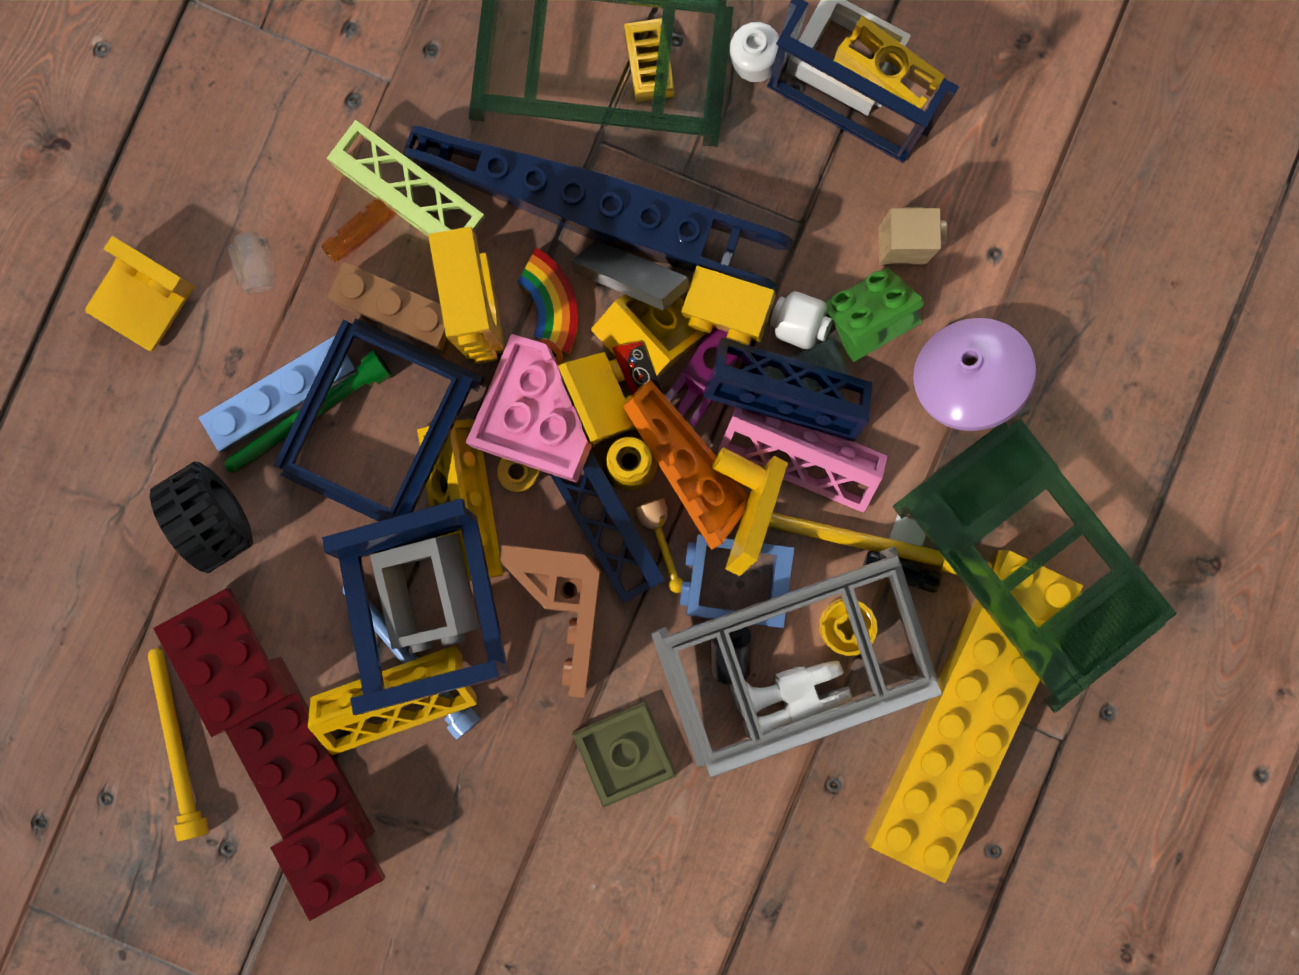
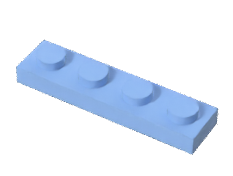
[198,336,357,453]

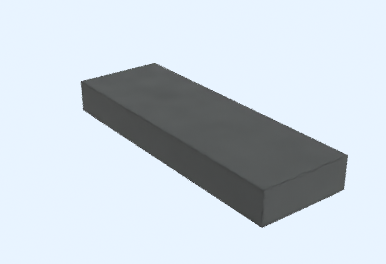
[571,240,690,311]

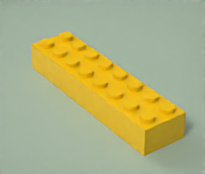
[864,550,1084,883]

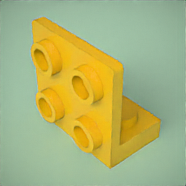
[85,236,195,352]

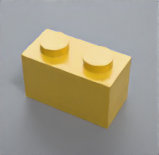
[681,266,776,345]

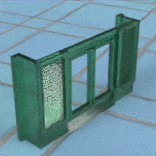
[892,419,1177,713]

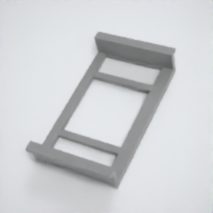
[651,546,943,778]

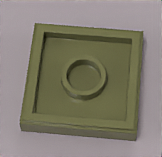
[572,701,677,808]

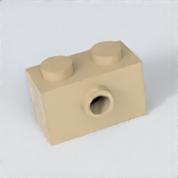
[878,207,947,265]

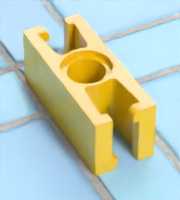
[834,15,945,109]

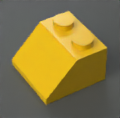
[591,294,707,378]
[558,352,636,447]

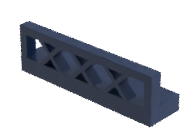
[703,337,873,442]
[550,449,665,604]

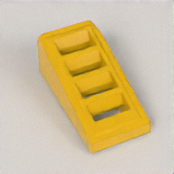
[624,18,675,103]

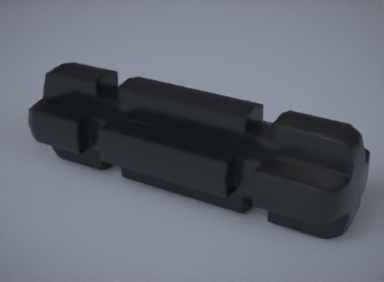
[863,551,942,593]

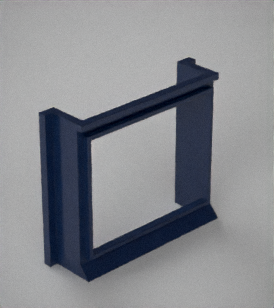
[767,0,959,163]
[274,318,484,522]
[322,499,509,715]

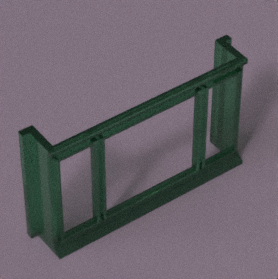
[468,0,733,147]

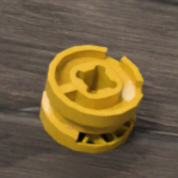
[819,598,878,656]

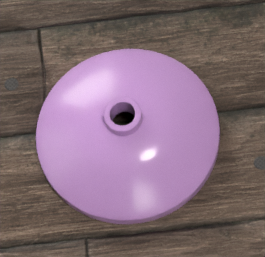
[913,318,1037,431]

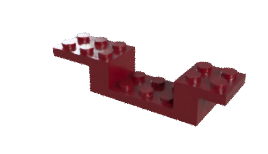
[153,588,386,921]

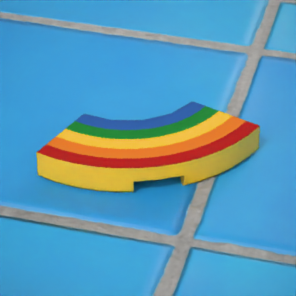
[517,248,579,356]

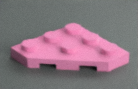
[466,334,592,483]

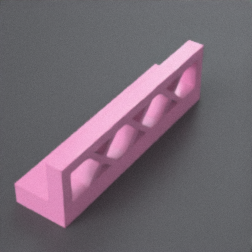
[717,407,888,513]

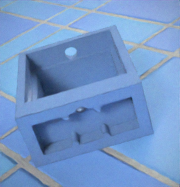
[680,534,794,628]

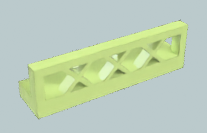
[327,120,485,237]

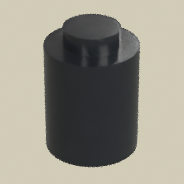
[710,627,751,685]

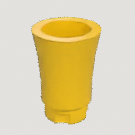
[603,436,658,491]

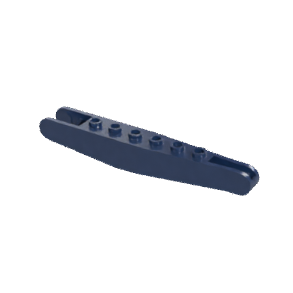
[403,125,793,291]

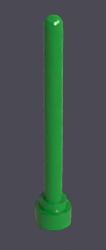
[224,350,392,473]

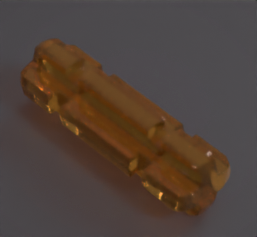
[321,198,391,262]

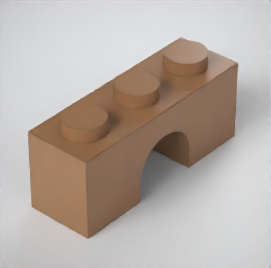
[326,261,450,353]

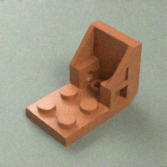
[500,545,602,698]

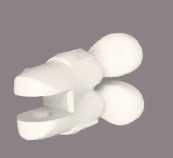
[729,661,853,738]

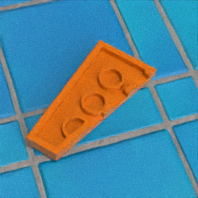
[623,379,749,550]

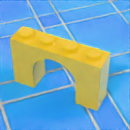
[428,226,505,364]

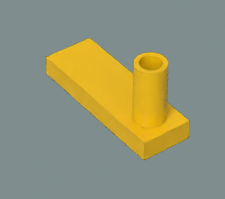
[712,447,788,576]

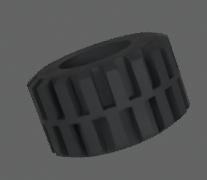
[149,461,253,573]

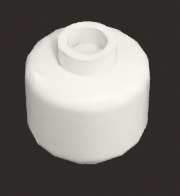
[730,22,779,82]
[770,291,832,349]

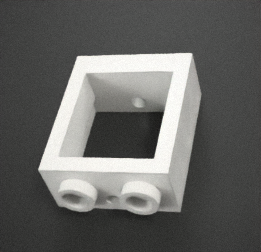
[785,0,911,116]

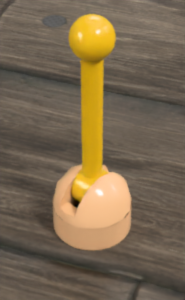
[634,497,683,593]

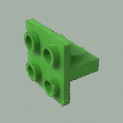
[825,268,924,362]

